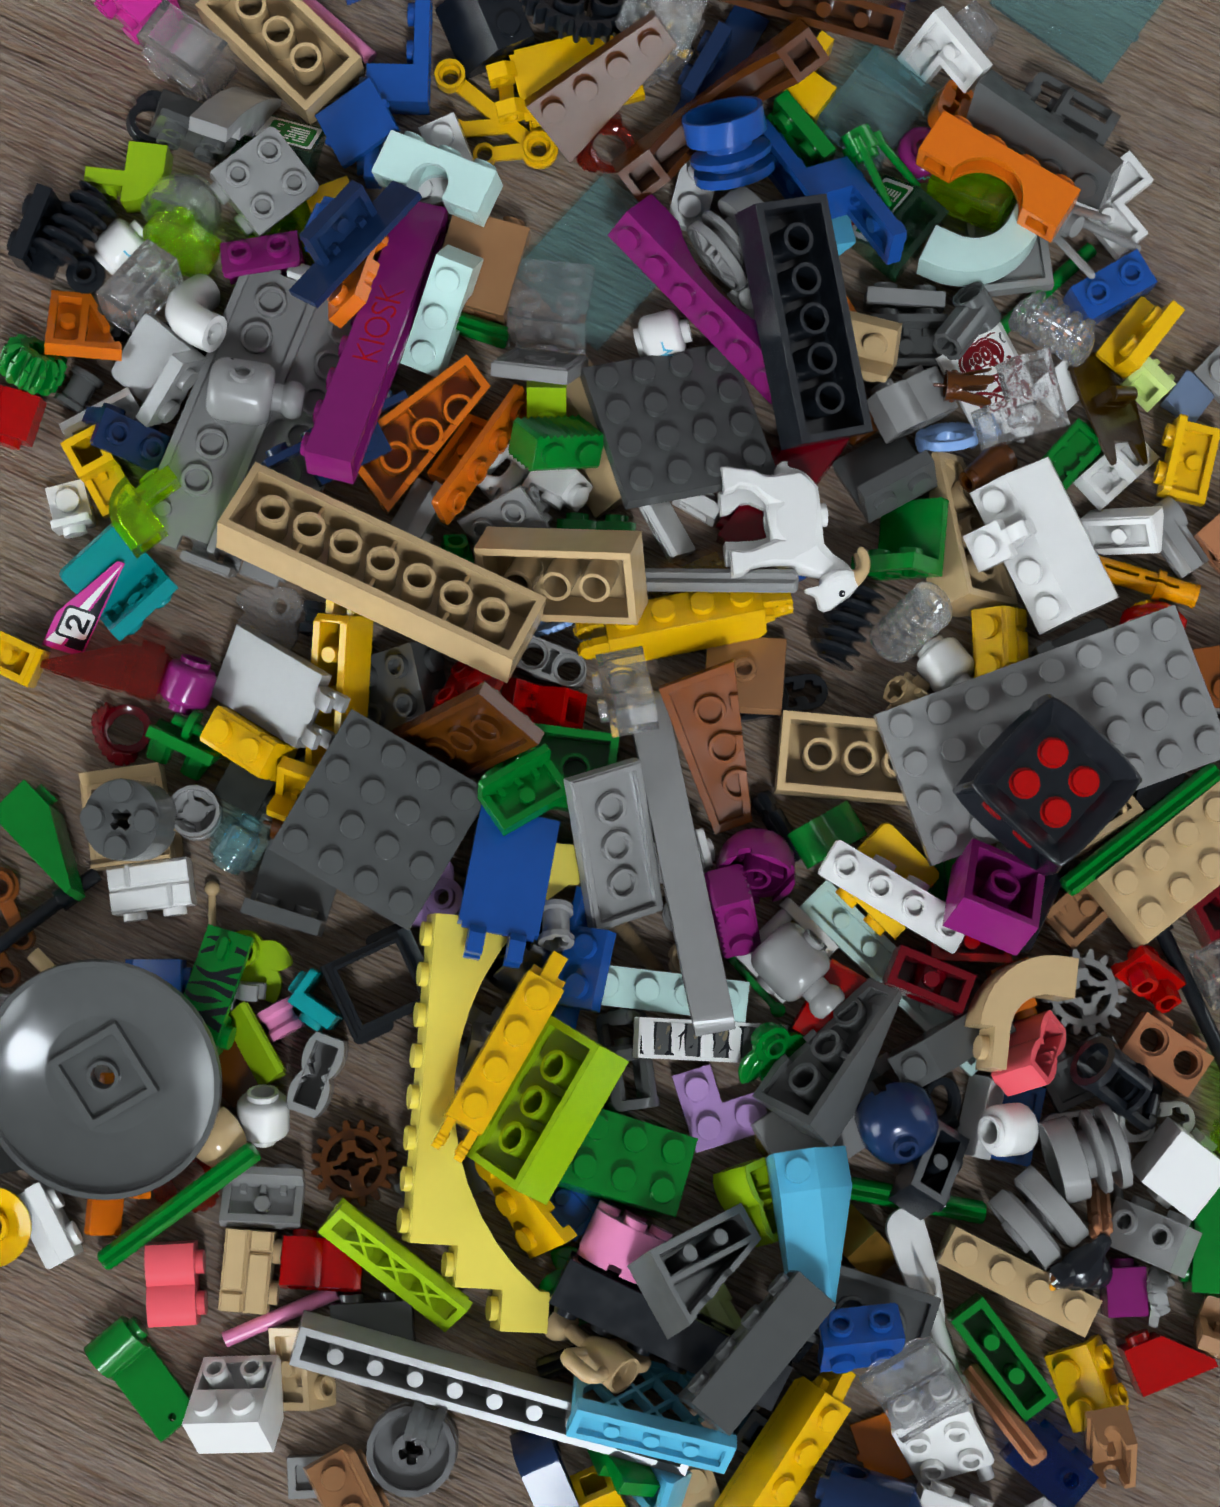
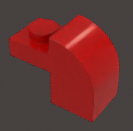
[501,678,588,729]

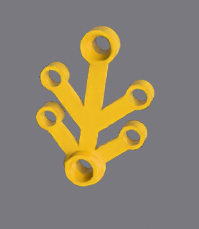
[434,58,558,169]

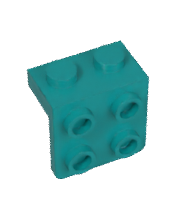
[59,523,178,641]

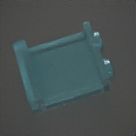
[817,45,937,171]

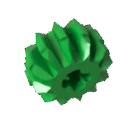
[0,334,68,396]

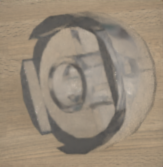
[141,173,221,250]

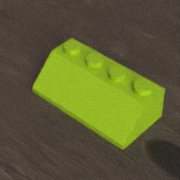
[467,1015,629,1205]

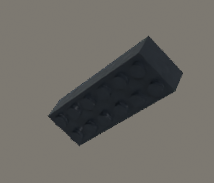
[735,193,873,451]

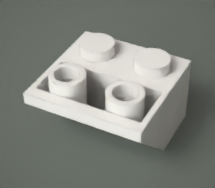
[182,1355,284,1454]

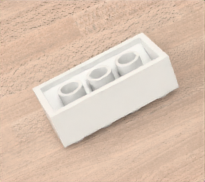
[969,457,1119,635]

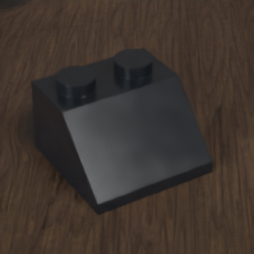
[435,0,535,80]

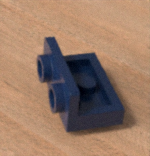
[82,403,171,474]

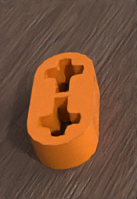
[927,80,974,129]

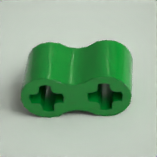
[787,800,868,869]

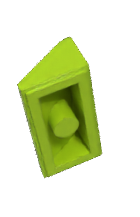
[228,1001,287,1085]

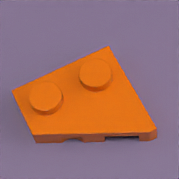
[327,236,389,329]
[44,290,122,361]

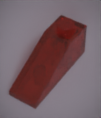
[40,640,173,704]

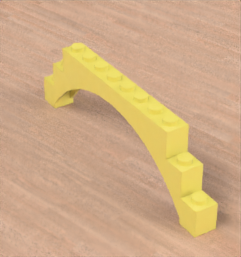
[396,843,580,1334]

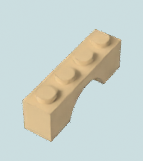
[934,1223,1103,1338]

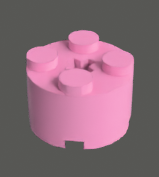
[577,1200,673,1284]

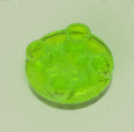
[143,206,222,277]

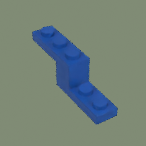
[357,0,433,189]
[761,119,907,265]

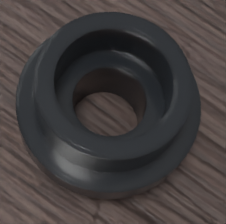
[66,255,106,294]

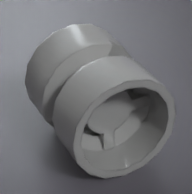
[171,785,223,841]

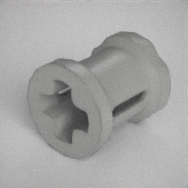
[538,899,574,952]

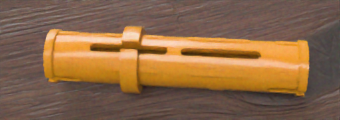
[1098,555,1201,609]

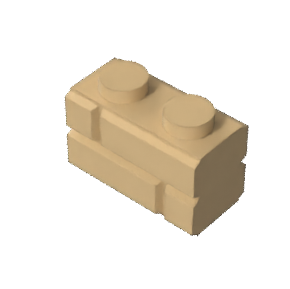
[218,1227,283,1315]

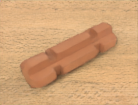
[1086,1178,1113,1240]

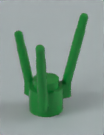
[841,123,921,208]

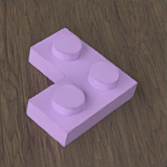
[672,1064,767,1153]

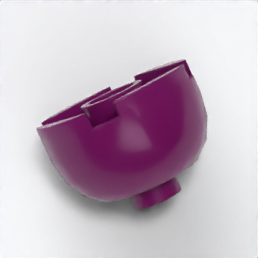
[716,828,796,904]

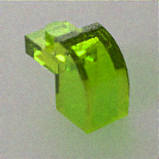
[109,465,182,559]

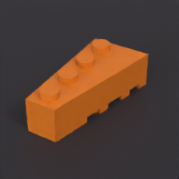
[357,354,490,515]

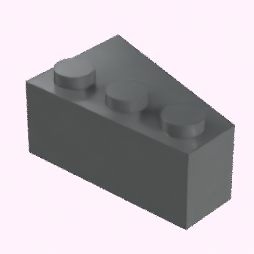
[627,1203,761,1340]

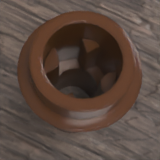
[959,443,1018,493]

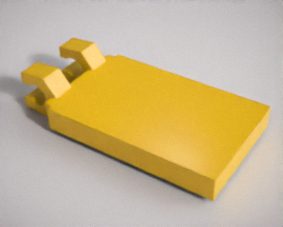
[485,36,645,128]

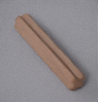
[962,1363,1047,1466]

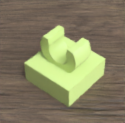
[1120,357,1176,412]

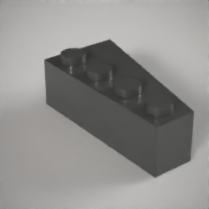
[966,69,1124,210]
[677,1270,837,1436]

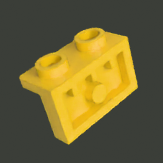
[1095,297,1185,380]

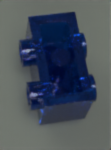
[999,1418,1099,1507]

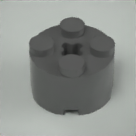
[79,778,177,861]

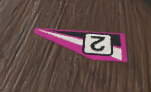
[42,561,125,657]

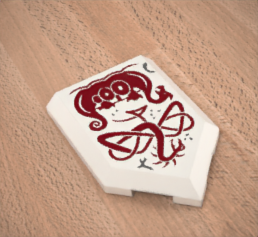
[935,322,1037,444]

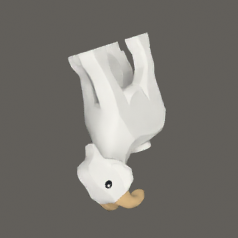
[717,461,871,613]

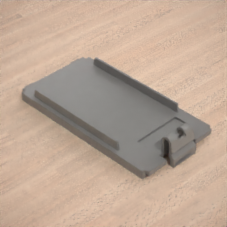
[135,270,352,589]

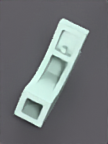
[916,204,1037,287]

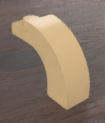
[965,955,1079,1072]

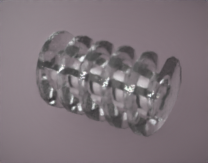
[1008,289,1096,367]
[869,582,952,663]

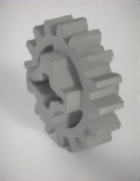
[1038,949,1127,1035]

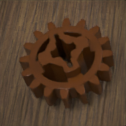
[311,1119,399,1207]

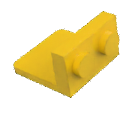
[835,823,939,939]

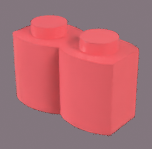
[991,1010,1066,1097]
[144,1240,208,1328]

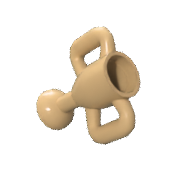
[545,1311,651,1393]

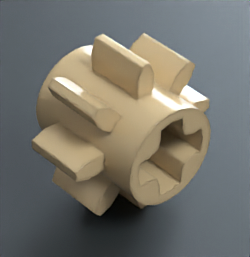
[883,672,930,710]

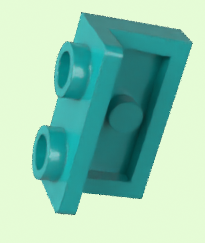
[287,968,343,1032]

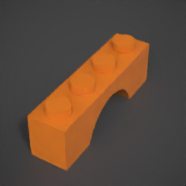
[915,111,1081,243]

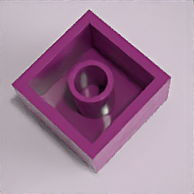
[942,838,1045,956]

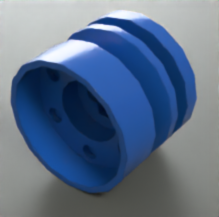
[682,96,775,191]

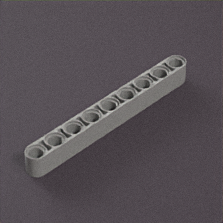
[625,690,736,1037]

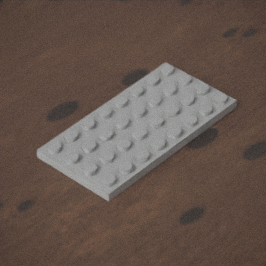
[873,605,1220,866]

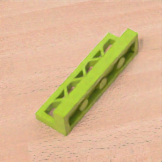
[318,1198,473,1332]

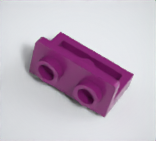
[220,230,307,285]

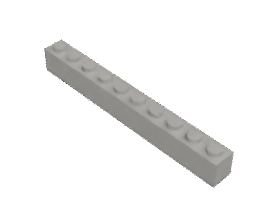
[289,1310,689,1476]

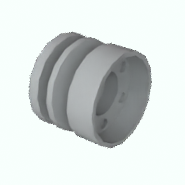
[687,186,763,291]
[1038,1104,1133,1205]

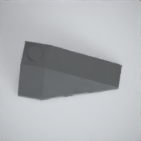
[752,978,902,1148]

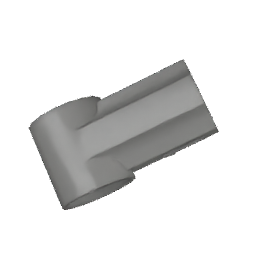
[1154,496,1209,579]

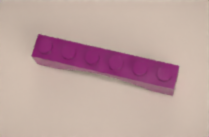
[608,194,772,404]

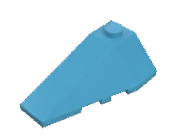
[765,1146,852,1309]

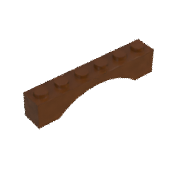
[611,18,830,202]

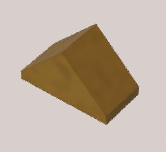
[843,1203,896,1277]

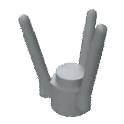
[1052,205,1141,279]

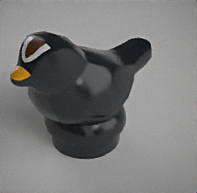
[1049,1233,1113,1291]

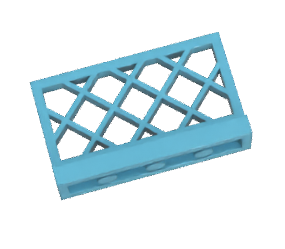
[566,1361,737,1474]

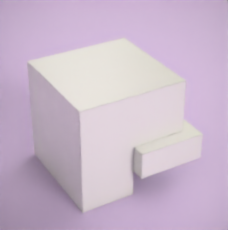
[1131,1116,1220,1221]

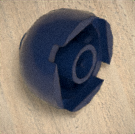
[855,1082,939,1164]

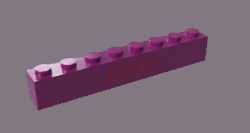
[300,202,448,484]

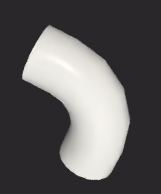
[165,273,227,353]

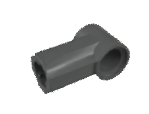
[932,282,1001,360]

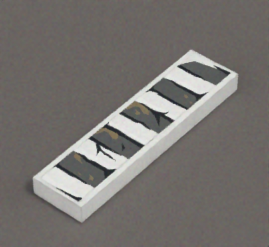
[632,1017,788,1063]

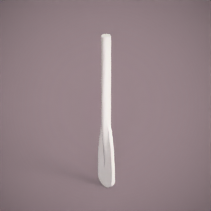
[885,1208,995,1482]

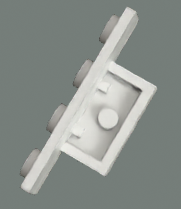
[818,840,965,953]

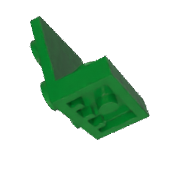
[851,497,949,581]

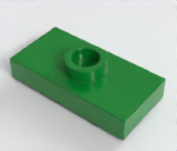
[1041,417,1102,490]

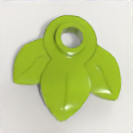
[229,930,293,1003]

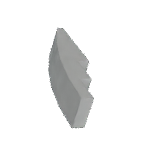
[188,86,281,143]

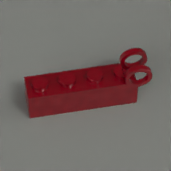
[716,438,850,546]

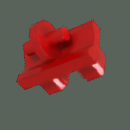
[1111,945,1187,1014]

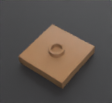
[705,637,787,716]

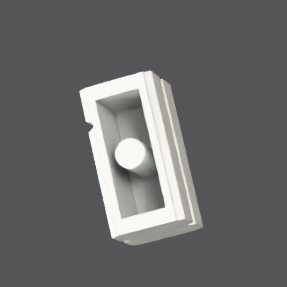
[106,856,197,923]

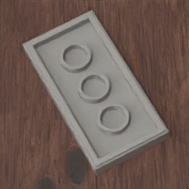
[563,757,664,929]

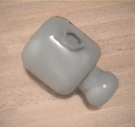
[206,357,306,426]
[751,922,845,1019]

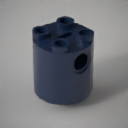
[815,1459,922,1507]

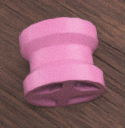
[255,996,306,1044]

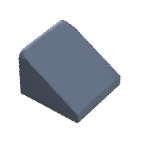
[1160,369,1215,423]

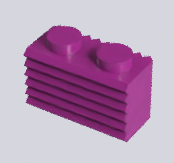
[704,864,761,958]

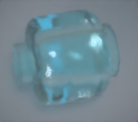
[209,813,269,875]

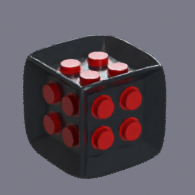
[952,694,1142,876]

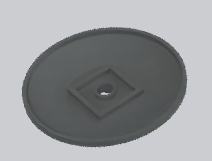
[0,959,222,1200]

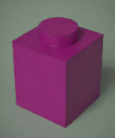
[1100,1257,1149,1318]

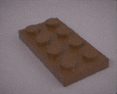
[392,682,545,778]

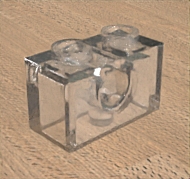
[591,646,659,738]

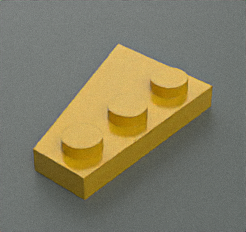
[475,1162,578,1259]

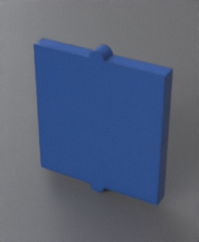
[315,77,400,169]

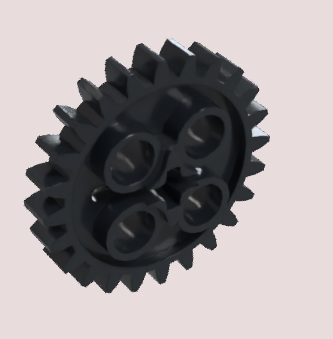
[520,0,647,45]

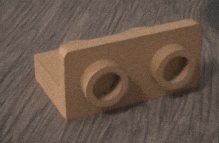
[303,1443,390,1507]

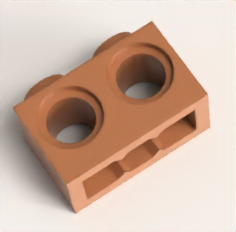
[1118,1010,1215,1098]

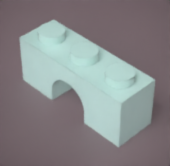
[371,130,503,227]
[400,244,484,377]

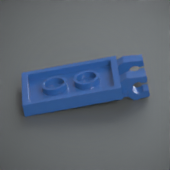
[457,805,560,969]

